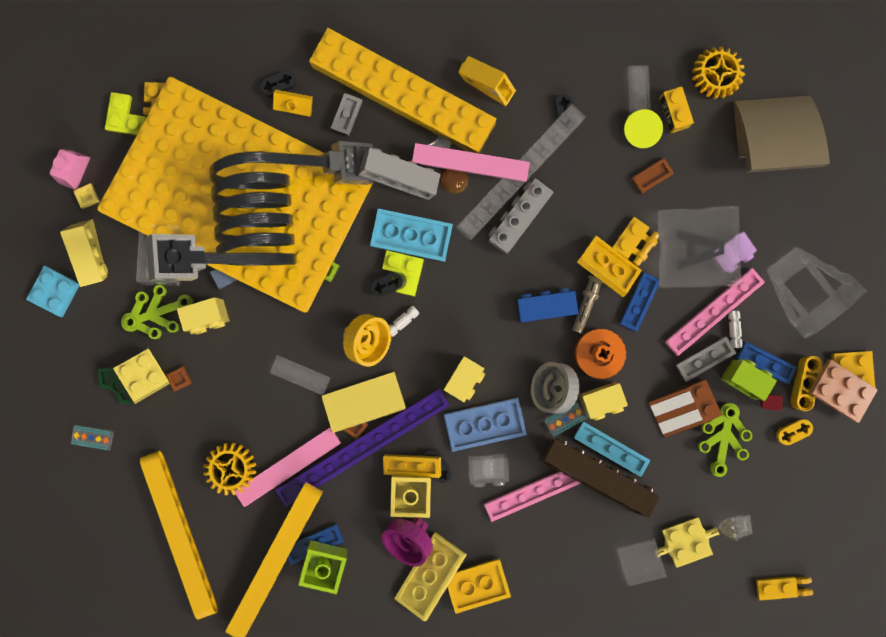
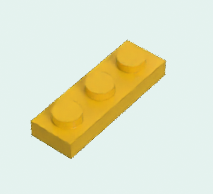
[383,454,441,478]

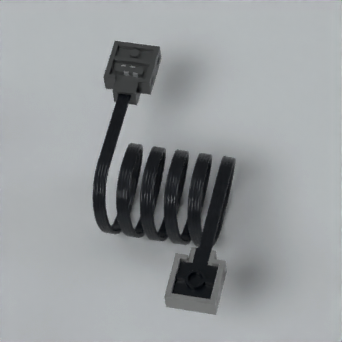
[146,141,376,281]

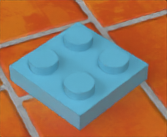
[26,266,80,317]

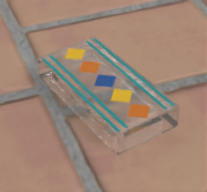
[544,401,587,437]
[71,425,114,450]

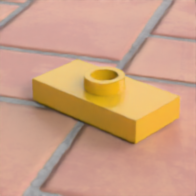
[273,90,313,117]

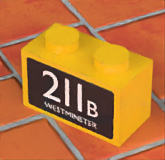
[659,87,694,134]

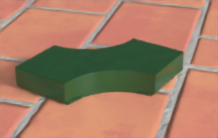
[97,366,141,405]

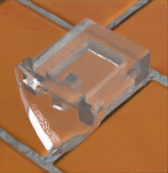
[718,514,753,541]

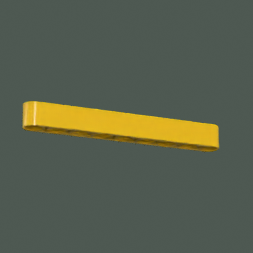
[140,451,217,620]
[225,482,323,637]

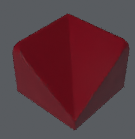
[759,394,783,411]

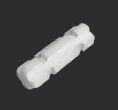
[389,306,419,337]
[728,311,743,348]

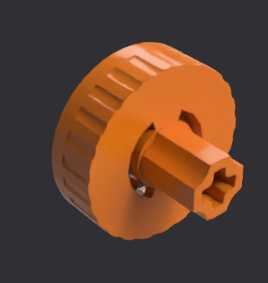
[574,329,626,379]

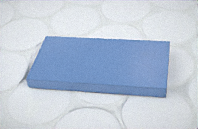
[444,397,527,452]

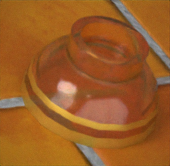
[441,169,468,193]

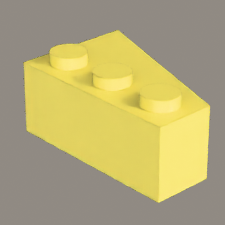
[60,219,108,287]

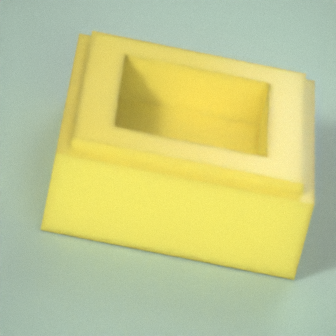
[73,183,100,209]

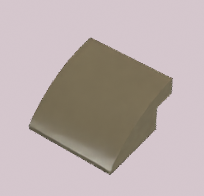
[734,95,830,173]

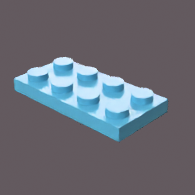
[370,209,453,262]

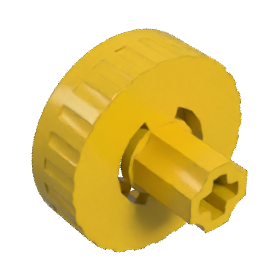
[343,314,391,367]

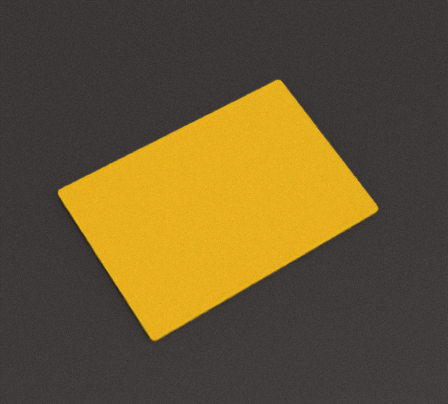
[98,77,373,313]

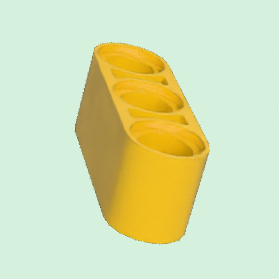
[790,356,822,411]

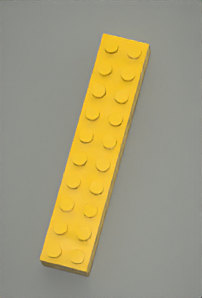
[309,28,497,154]

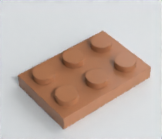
[809,359,877,423]

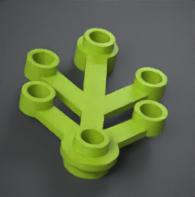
[121,285,194,339]
[698,403,752,477]

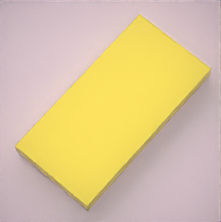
[322,372,406,433]
[394,533,467,621]

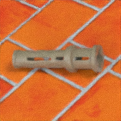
[571,275,604,334]

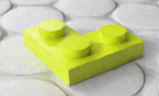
[105,92,146,136]
[382,251,424,297]

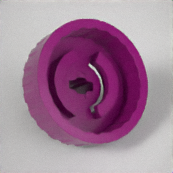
[381,517,433,567]

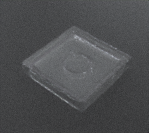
[617,538,667,586]

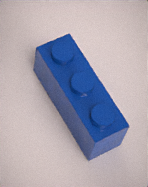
[516,288,578,323]

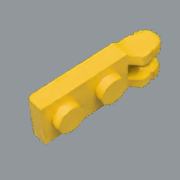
[756,576,813,600]

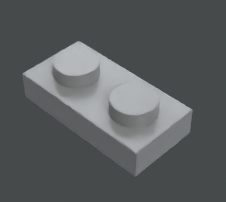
[331,93,363,136]

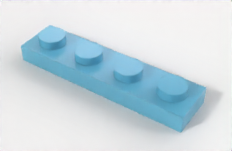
[573,421,651,477]

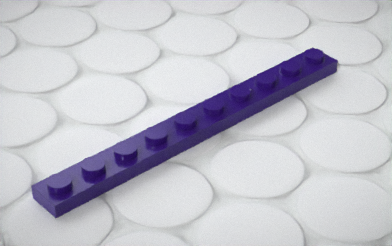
[275,389,449,507]

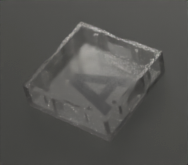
[658,206,741,289]

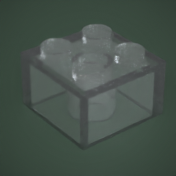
[467,454,509,487]

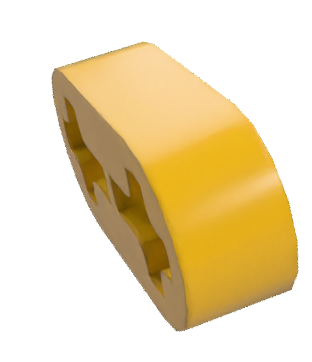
[776,419,813,445]

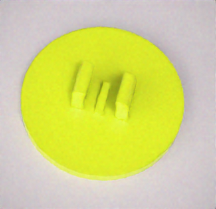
[624,109,663,148]

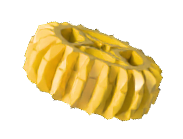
[692,46,745,99]
[203,443,256,495]

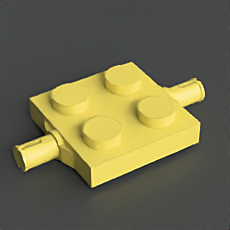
[654,517,719,568]

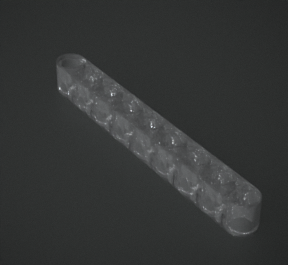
[456,104,586,241]

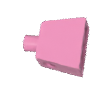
[50,149,90,190]

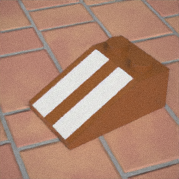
[648,379,722,438]

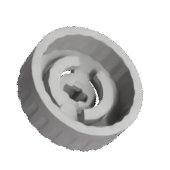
[531,362,579,414]

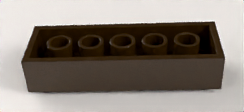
[538,438,660,518]

